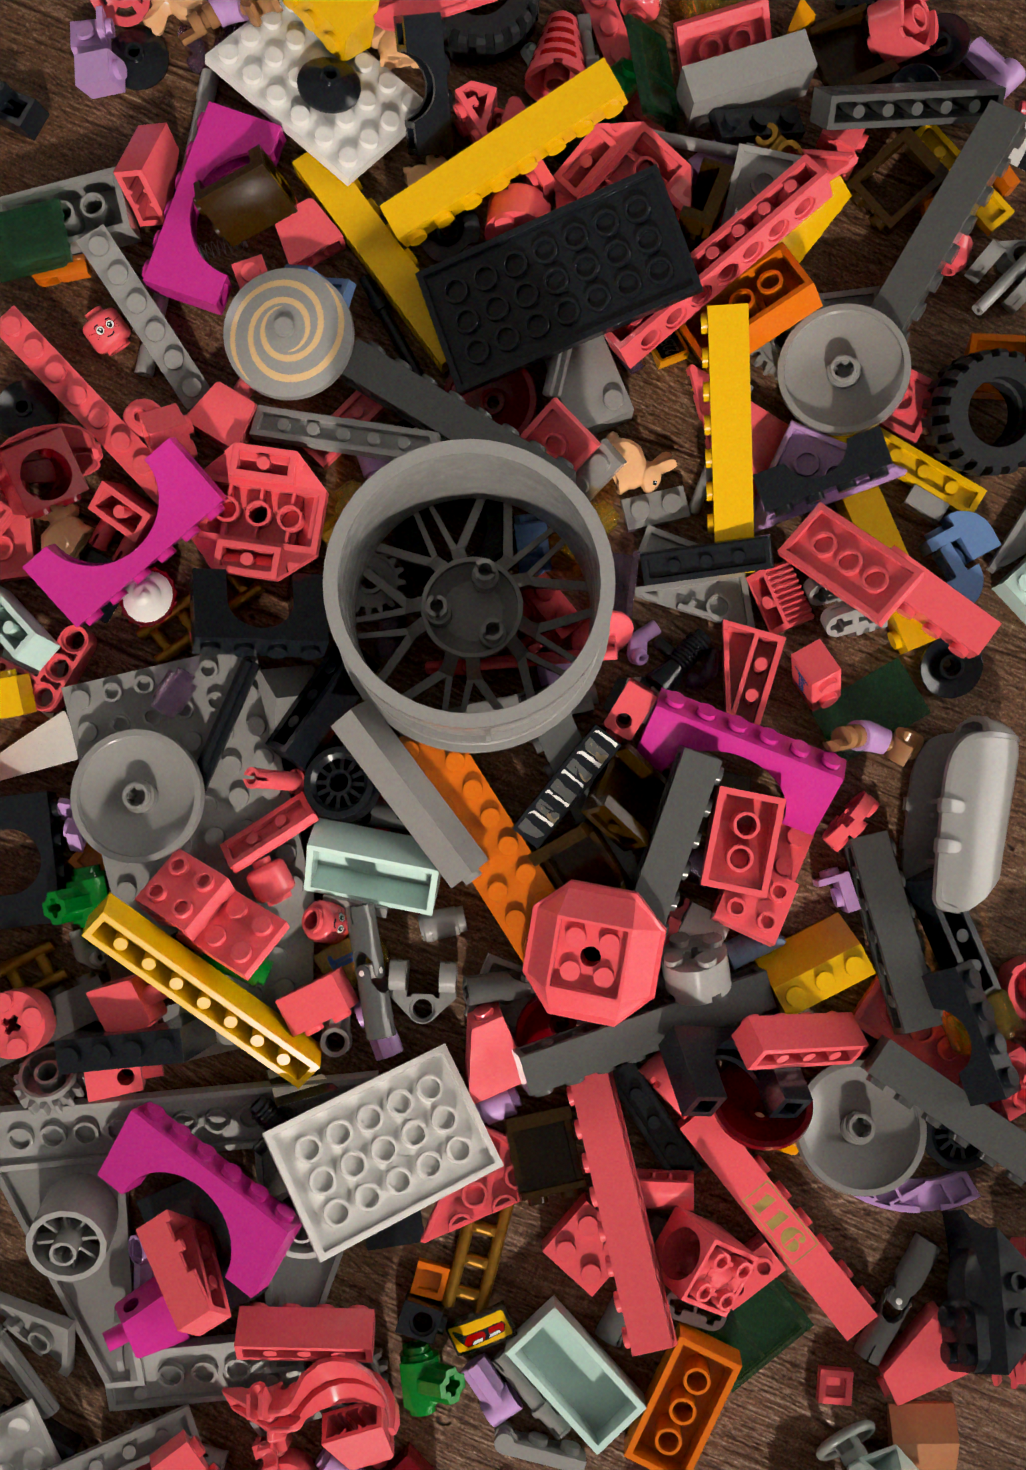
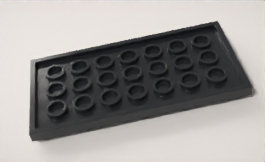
[415,164,704,396]

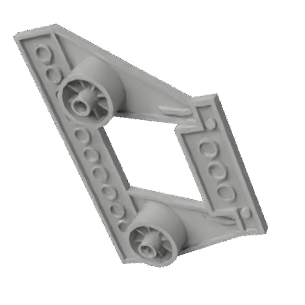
[0,1070,379,1412]

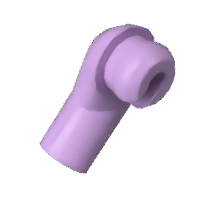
[626,620,661,666]

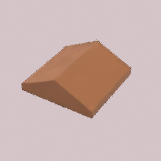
[887,1401,960,1470]

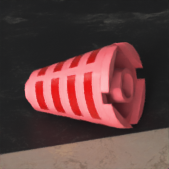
[525,10,586,101]

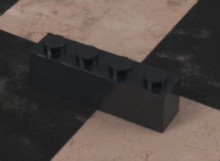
[265,642,380,772]
[905,868,1001,997]

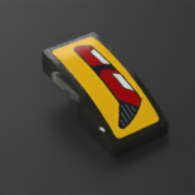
[445,1300,518,1356]

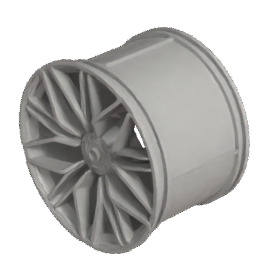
[323,439,615,753]

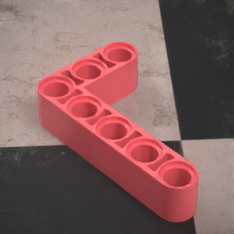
[0,625,97,713]

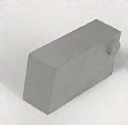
[675,29,817,132]
[0,166,142,273]
[540,335,634,435]

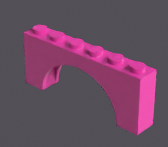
[142,101,286,316]
[22,437,228,628]
[635,688,847,836]
[97,1101,302,1298]

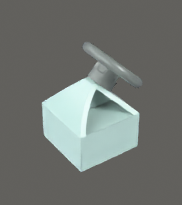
[816,1420,919,1470]

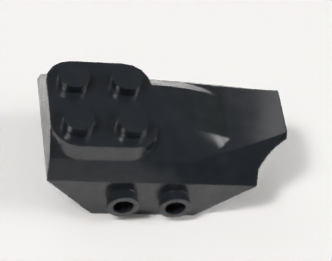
[938,1209,1026,1375]

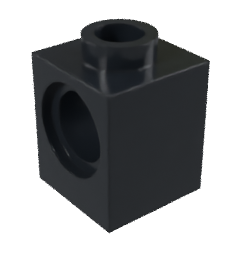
[395,1290,448,1345]

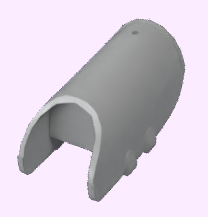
[899,715,1020,914]

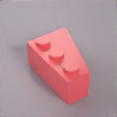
[721,619,786,726]
[136,1209,232,1337]

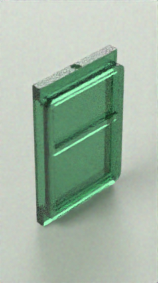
[624,14,681,133]
[0,198,73,283]
[809,658,931,762]
[698,1277,814,1392]

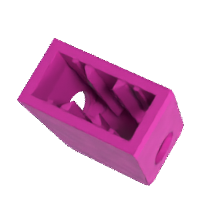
[102,1276,190,1358]

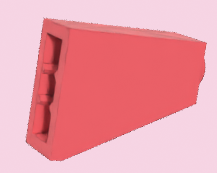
[113,122,179,227]
[464,1002,521,1104]
[876,1301,969,1406]

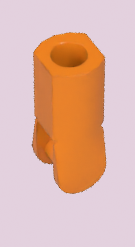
[29,254,92,287]

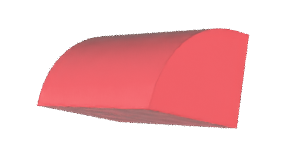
[636,1168,694,1211]

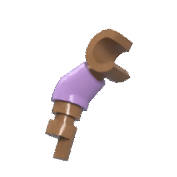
[179,0,283,47]
[822,720,924,767]

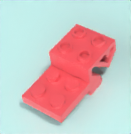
[453,80,555,207]
[710,819,816,947]
[135,849,290,981]

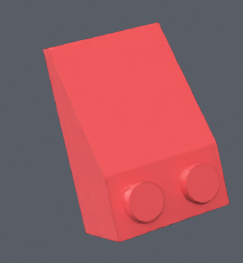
[700,785,786,898]

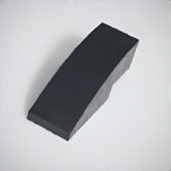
[0,80,50,141]

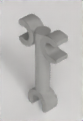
[577,13,599,69]

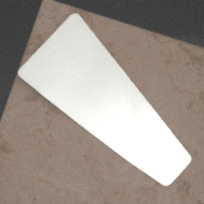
[0,711,82,781]

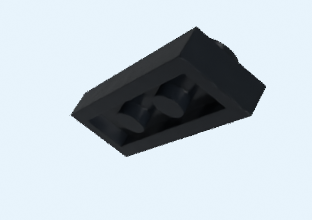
[708,105,806,145]

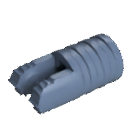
[724,934,786,970]

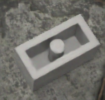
[900,484,950,525]

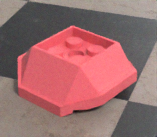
[553,121,693,220]
[192,442,329,582]
[522,879,667,1027]

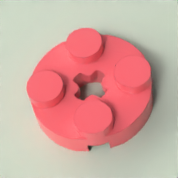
[822,791,880,852]

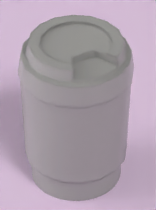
[418,905,468,942]

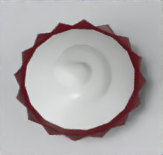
[118,566,178,627]

